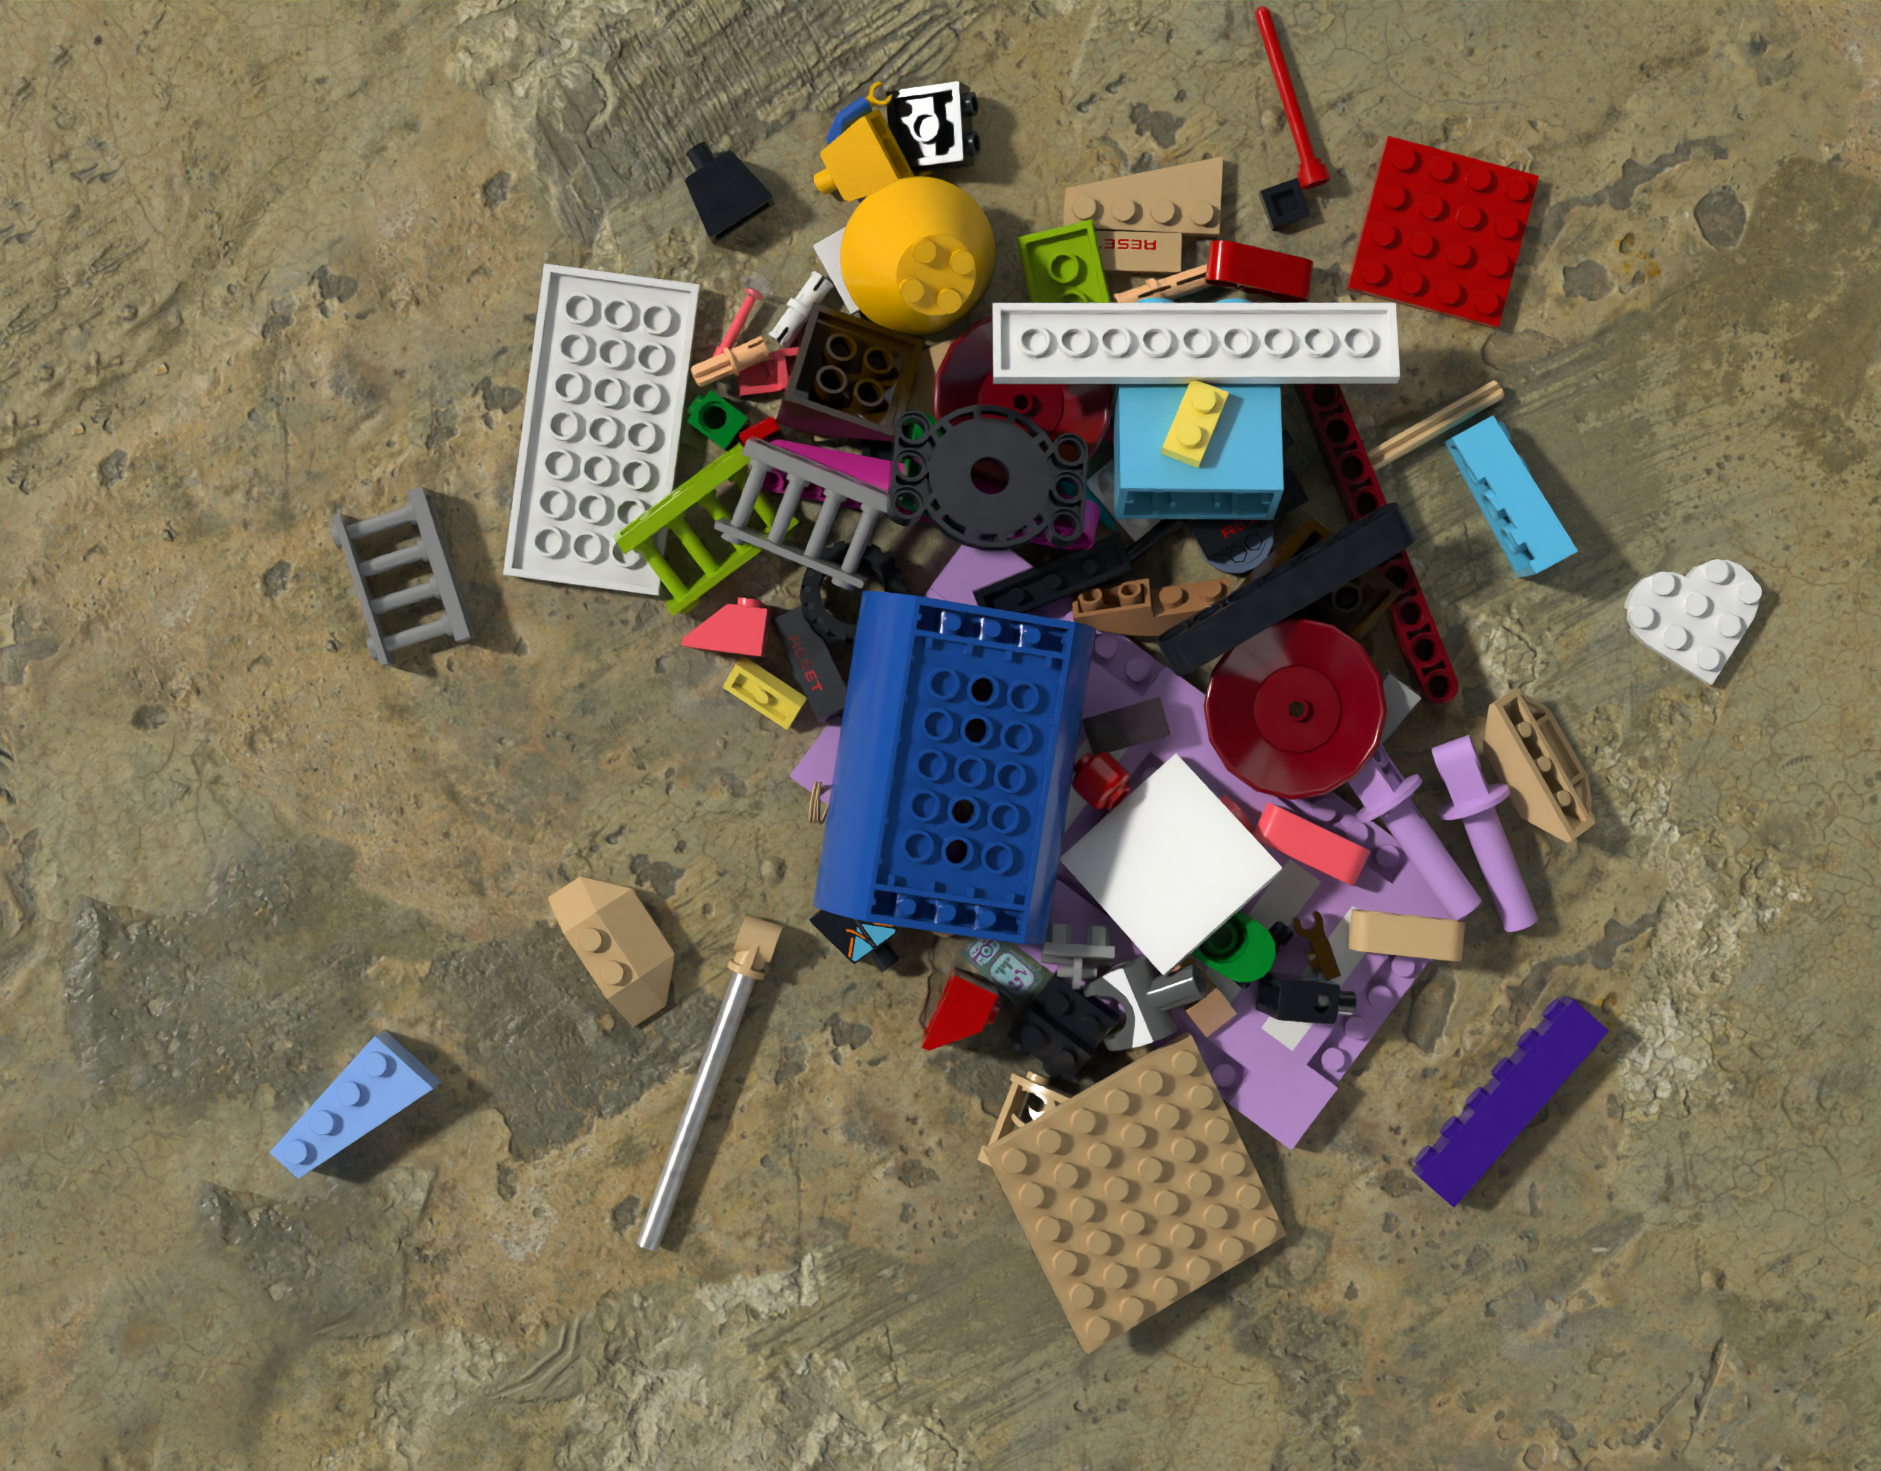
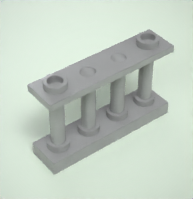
[714,436,899,591]
[330,487,477,666]

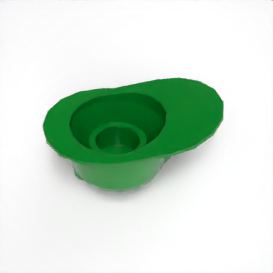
[1191,911,1276,982]

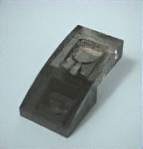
[1082,697,1171,756]

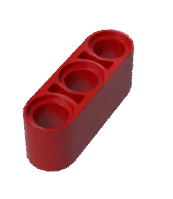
[1205,240,1314,302]

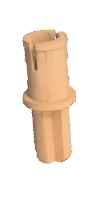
[691,336,770,387]

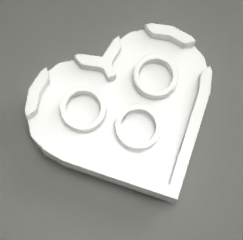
[1625,559,1762,685]

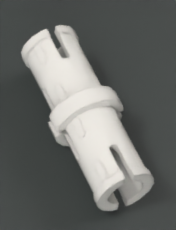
[768,271,834,348]

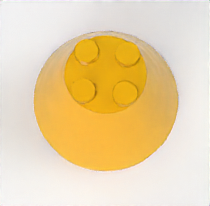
[840,176,996,335]

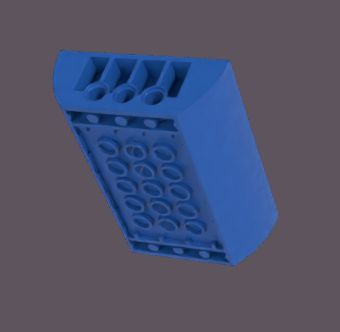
[813,591,1096,944]

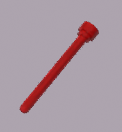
[1255,6,1331,190]

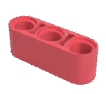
[1252,802,1371,887]

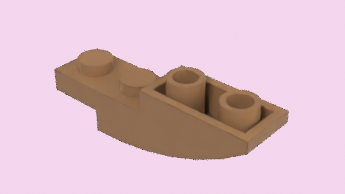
[1072,577,1231,636]

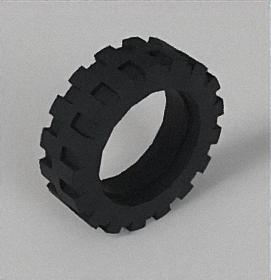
[799,541,906,648]

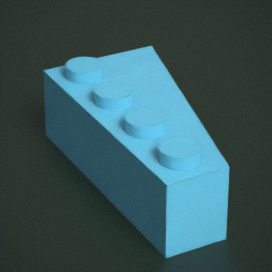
[1444,416,1578,578]

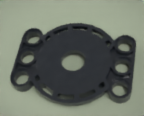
[887,405,1088,551]

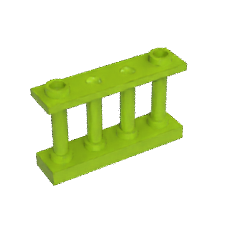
[613,442,799,616]

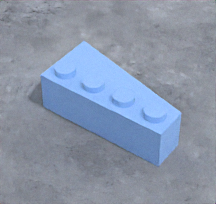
[269,1030,442,1179]

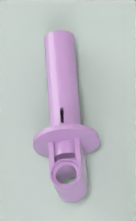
[1431,735,1538,932]
[1348,741,1482,920]

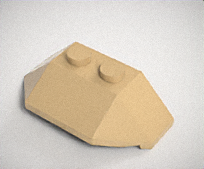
[1482,687,1596,843]
[548,876,676,1027]

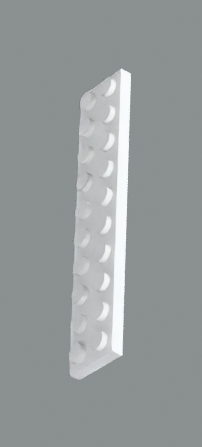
[992,303,1400,384]

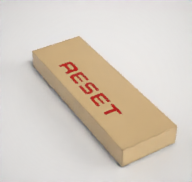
[1096,231,1182,274]

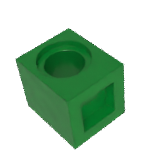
[687,390,751,452]

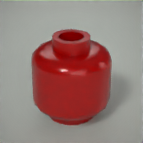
[1072,752,1131,810]

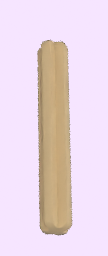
[1367,380,1505,472]

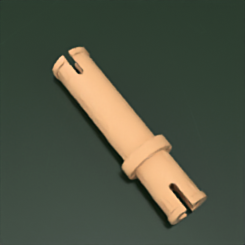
[1113,264,1215,303]

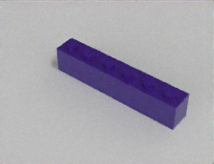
[1412,996,1609,1207]

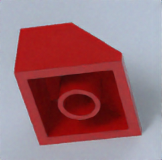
[922,967,1002,1051]

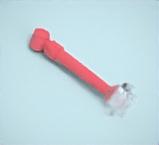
[713,271,776,357]

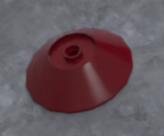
[933,316,1112,487]
[1203,617,1388,800]

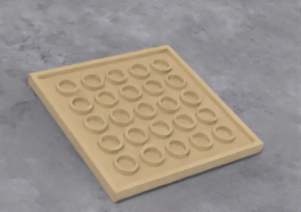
[983,1032,1287,1354]

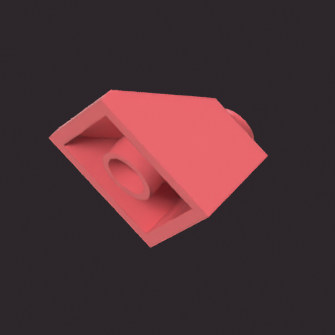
[682,597,772,658]

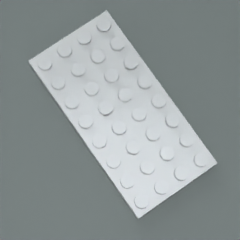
[503,264,701,596]

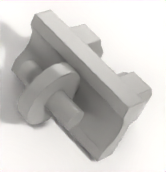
[1041,923,1115,989]

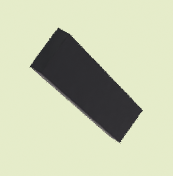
[972,532,1133,613]

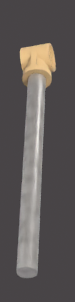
[637,914,783,1251]

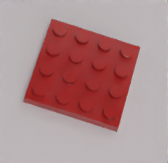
[1346,136,1539,329]

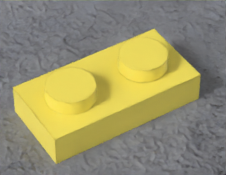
[1161,380,1229,468]
[722,655,807,730]

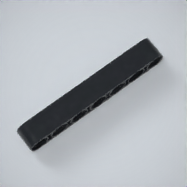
[1156,502,1416,676]

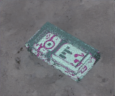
[960,937,1044,1006]

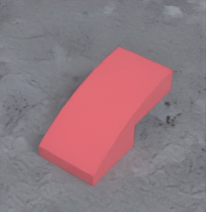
[736,347,799,398]

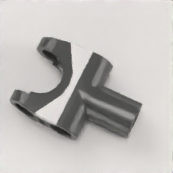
[1082,956,1208,1051]

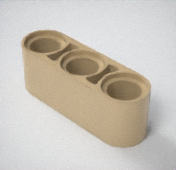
[1348,909,1466,961]

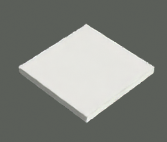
[1060,753,1284,977]

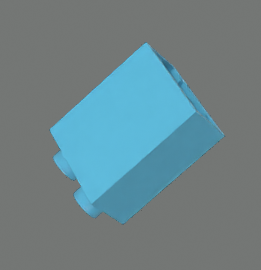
[1113,297,1284,520]

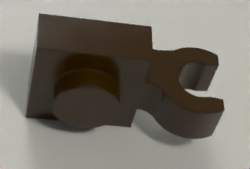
[1291,910,1341,981]

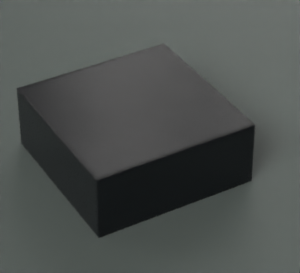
[1259,178,1310,230]

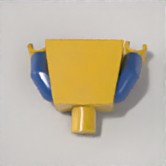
[814,81,934,203]

